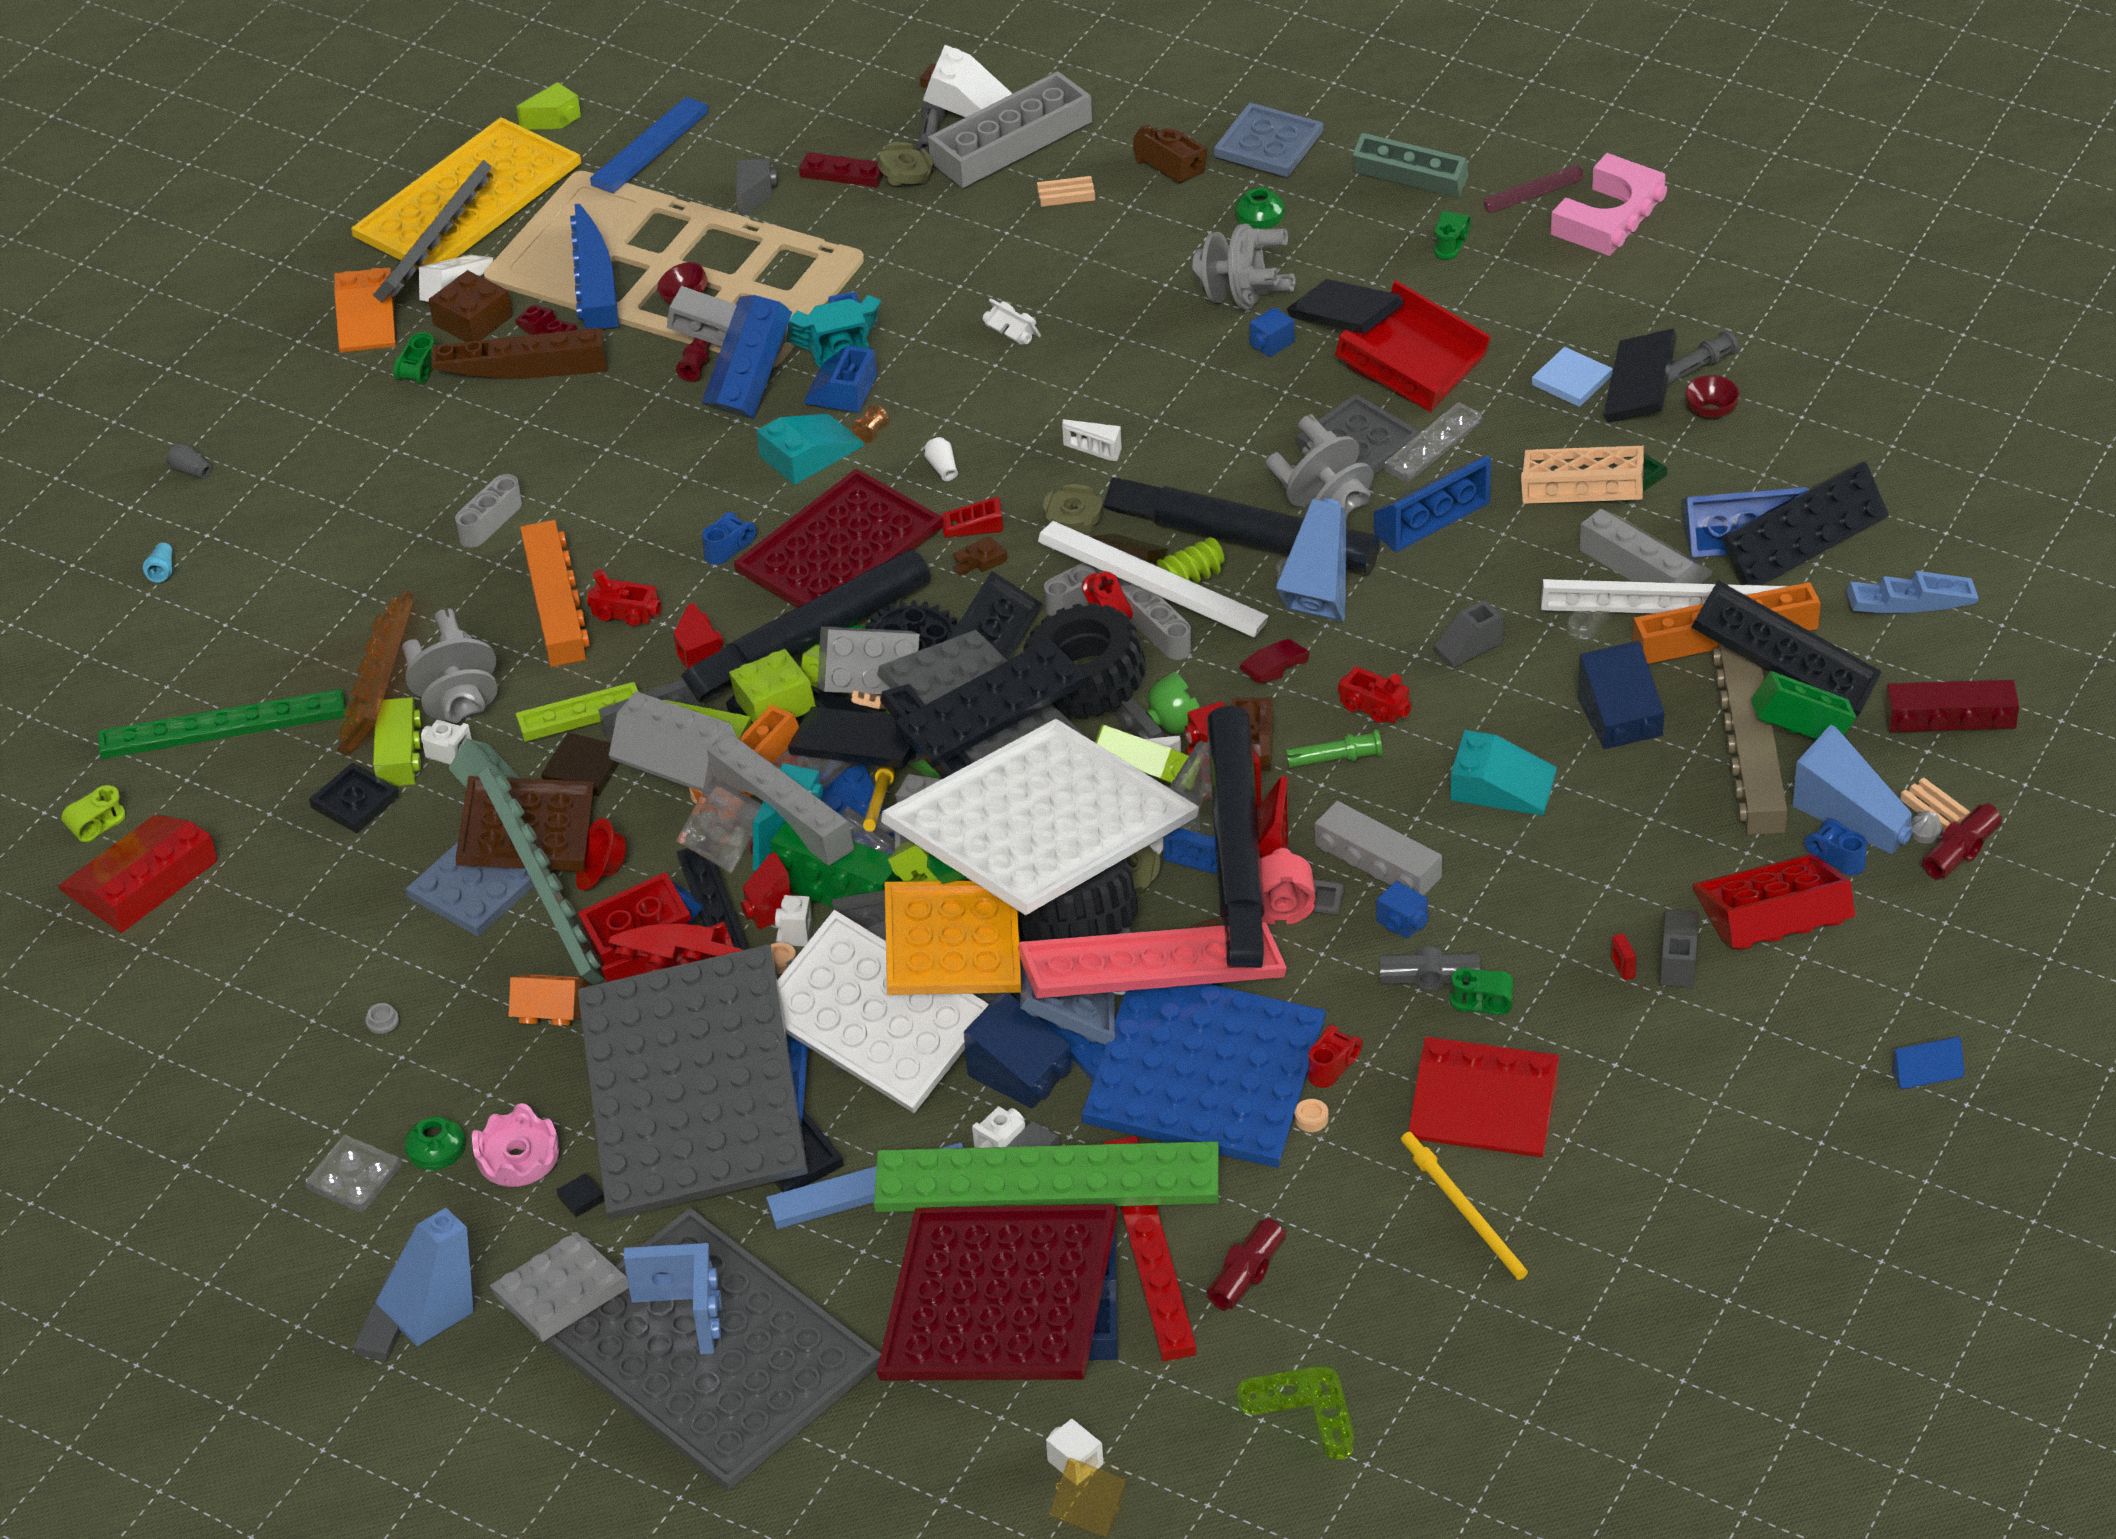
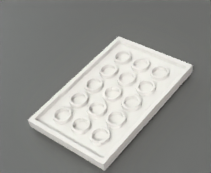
[778,910,989,1113]

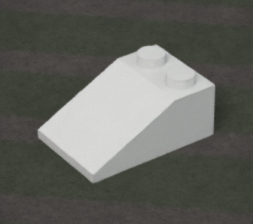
[923,45,1012,117]

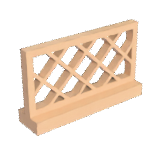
[1521,445,1644,504]

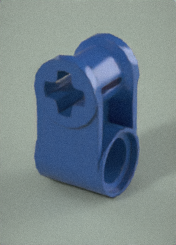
[702,512,757,565]
[1804,818,1867,875]

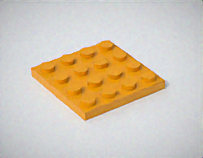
[885,881,1021,995]

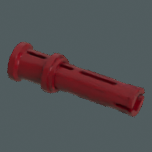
[676,337,710,382]

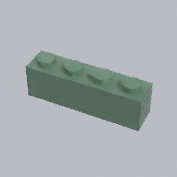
[1352,133,1469,198]

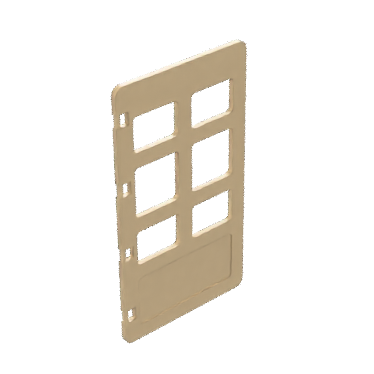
[484,171,864,367]

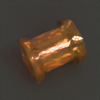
[852,405,889,443]

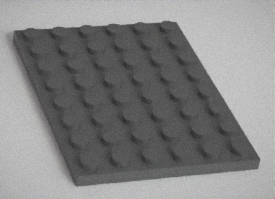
[578,944,808,1220]
[544,1208,881,1492]

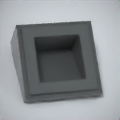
[1313,879,1345,916]

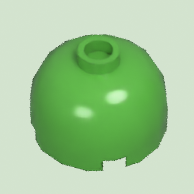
[1146,671,1200,735]

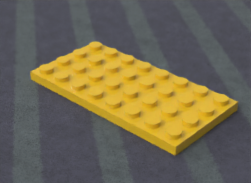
[351,117,581,270]

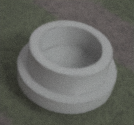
[365,1003,399,1034]

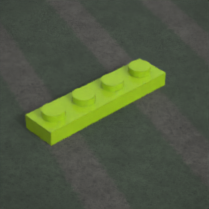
[516,682,638,742]

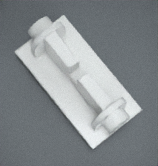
[983,298,1041,345]

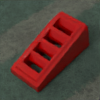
[941,497,1003,538]

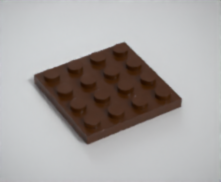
[456,776,594,871]

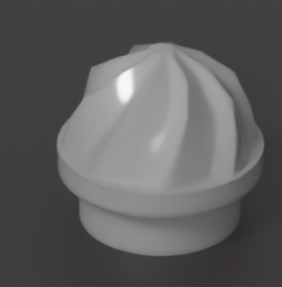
[1910,810,1942,843]

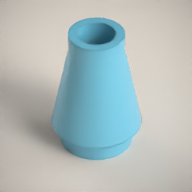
[143,543,172,583]

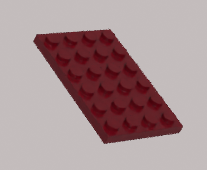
[734,468,943,608]

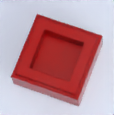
[1611,933,1636,981]

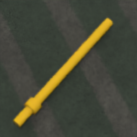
[863,766,895,831]
[1401,1132,1528,1280]

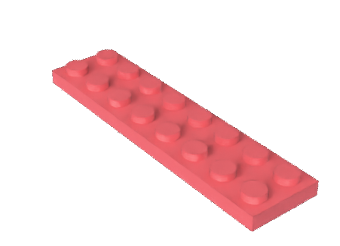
[1018,922,1287,998]

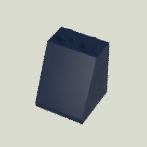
[1578,641,1664,749]
[964,993,1072,1109]

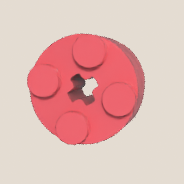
[1261,848,1316,925]

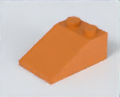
[334,268,396,353]

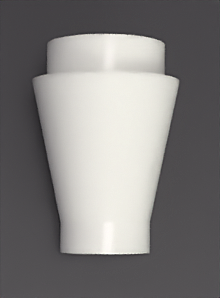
[924,437,958,481]

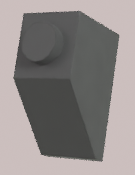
[736,158,777,216]

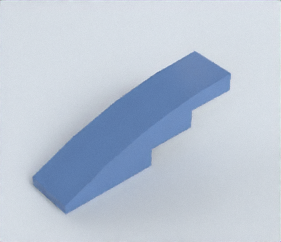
[1846,571,1979,613]

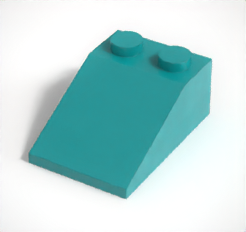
[756,414,864,485]
[1450,730,1557,816]
[753,763,823,871]

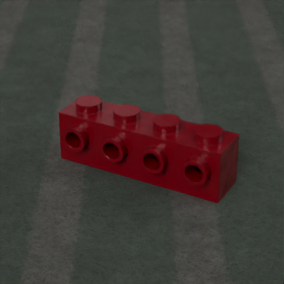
[1885,680,2019,732]

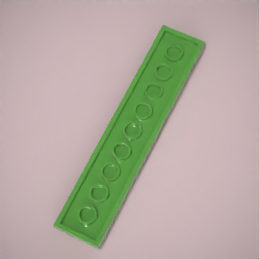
[874,1142,1219,1212]

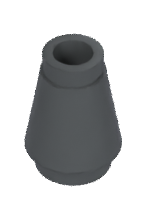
[167,443,212,480]

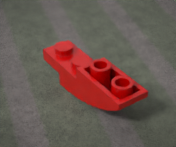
[608,924,743,967]

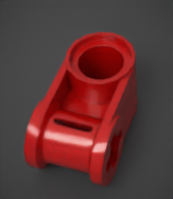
[1082,571,1133,620]
[1308,1025,1363,1088]

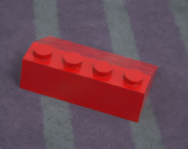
[58,814,217,933]
[1692,853,1855,949]
[1409,1036,1559,1158]

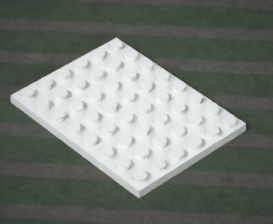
[881,719,1199,915]

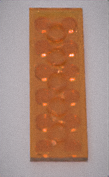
[337,589,415,756]

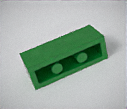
[1750,671,1857,741]

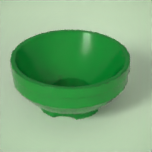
[1235,187,1285,229]
[404,1116,466,1170]

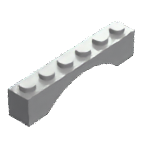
[707,734,854,866]

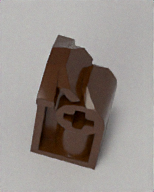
[1133,125,1207,182]
[1231,697,1274,771]

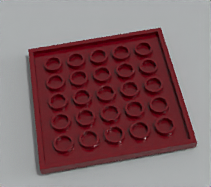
[876,1204,1117,1381]

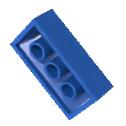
[702,295,792,419]
[1374,456,1491,553]
[1681,487,1807,558]

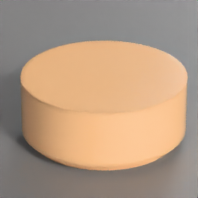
[771,942,796,974]
[1295,1099,1329,1132]

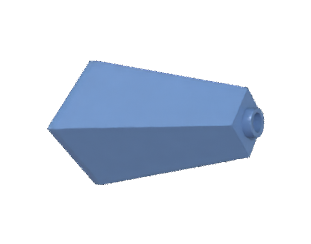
[1276,498,1346,622]
[1793,725,1913,855]
[376,1208,474,1346]

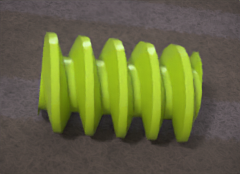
[1157,537,1225,584]

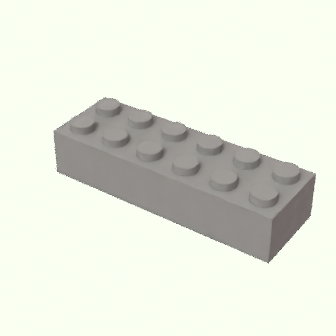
[928,71,1092,188]

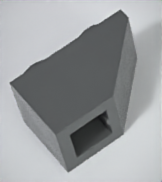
[1434,599,1503,668]

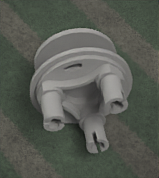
[1192,224,1295,309]
[1266,414,1374,519]
[402,609,498,723]

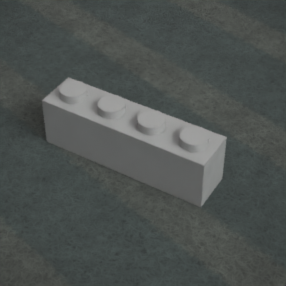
[667,286,787,360]
[1315,801,1442,896]

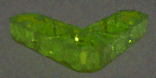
[1237,1366,1354,1459]

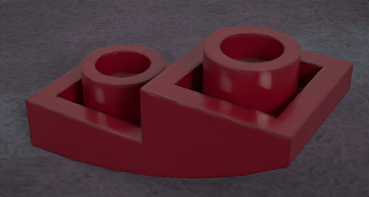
[515,305,577,335]
[1240,638,1310,683]

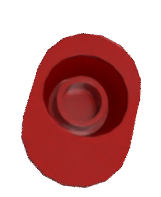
[576,818,626,891]

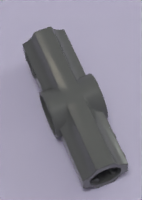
[1380,947,1480,991]

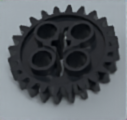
[865,600,957,651]

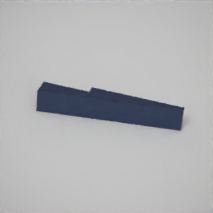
[1088,1206,1118,1360]

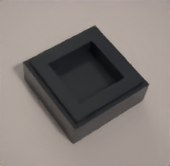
[556,1173,605,1218]

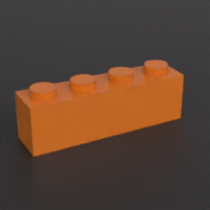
[691,704,799,824]

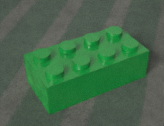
[770,822,903,908]

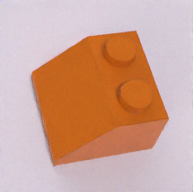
[509,974,589,1025]

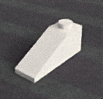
[419,255,493,302]

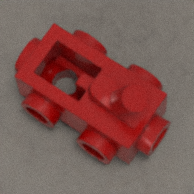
[587,569,661,626]
[1338,666,1412,724]

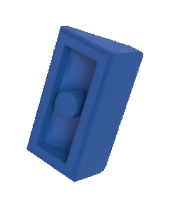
[1892,1037,1964,1089]

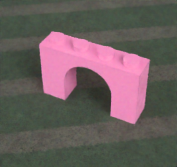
[1551,153,1667,256]

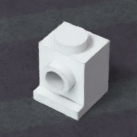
[421,719,471,764]
[775,895,813,946]
[972,1106,1025,1148]

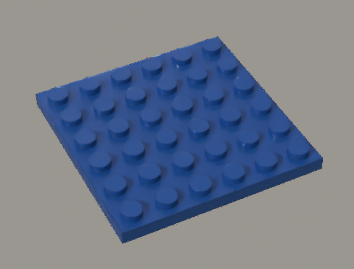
[1081,984,1326,1168]

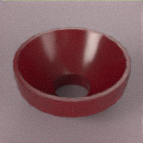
[657,262,708,304]
[1685,375,1739,419]

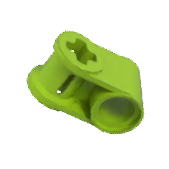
[61,785,125,842]

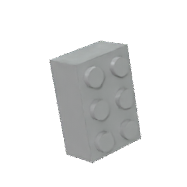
[817,627,919,694]

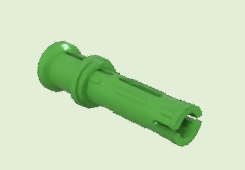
[1285,729,1383,769]

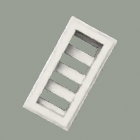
[1062,419,1122,461]

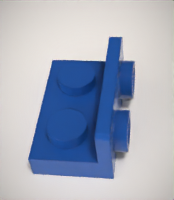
[1163,828,1217,874]

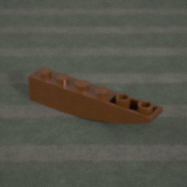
[432,327,607,379]

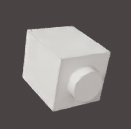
[1046,1419,1103,1486]

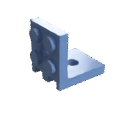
[624,1243,721,1354]

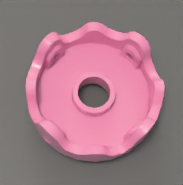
[472,1103,559,1187]

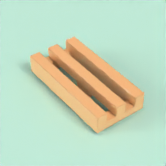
[1037,176,1095,207]
[851,690,885,709]
[1900,778,1970,832]

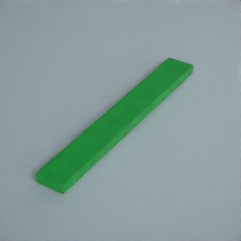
[98,689,347,759]

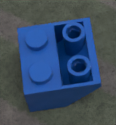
[804,345,877,413]

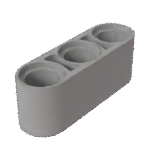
[455,474,522,548]

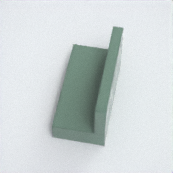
[449,738,520,788]

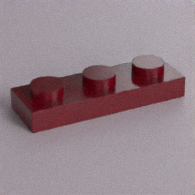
[799,152,884,188]

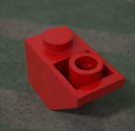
[673,603,724,670]

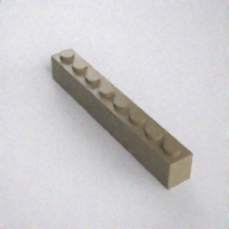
[1712,643,1787,835]

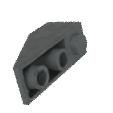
[1660,909,1699,987]

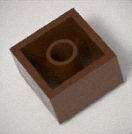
[429,270,512,342]

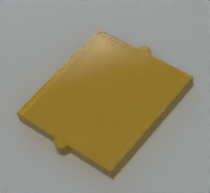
[1049,1457,1127,1537]

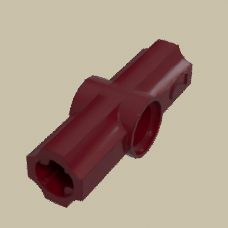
[1922,803,2002,880]
[1207,1217,1286,1311]

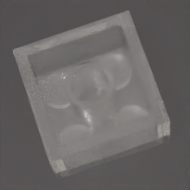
[676,777,761,873]

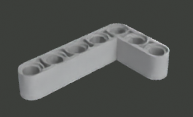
[1044,562,1191,660]

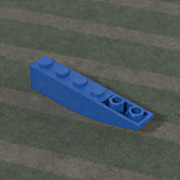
[570,204,619,329]

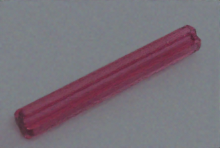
[1484,165,1583,213]

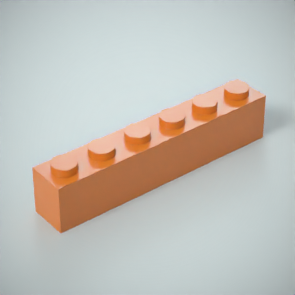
[520,520,590,667]
[1632,582,1821,664]

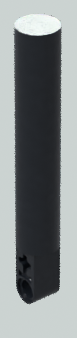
[1103,477,1379,575]
[681,549,930,702]
[1207,706,1265,968]

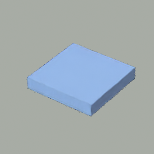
[1532,347,1613,407]

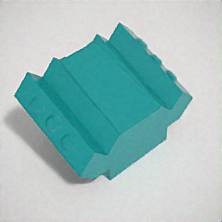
[786,295,882,369]

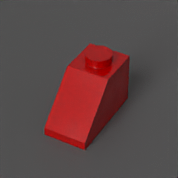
[741,852,791,930]

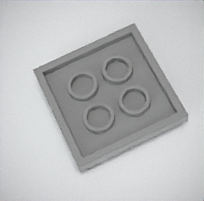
[490,1232,629,1342]

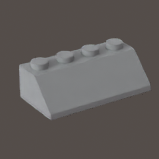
[1580,509,1712,584]
[609,691,737,793]

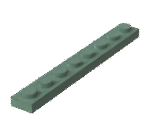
[478,768,604,985]

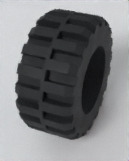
[1023,603,1146,719]
[1018,859,1138,941]

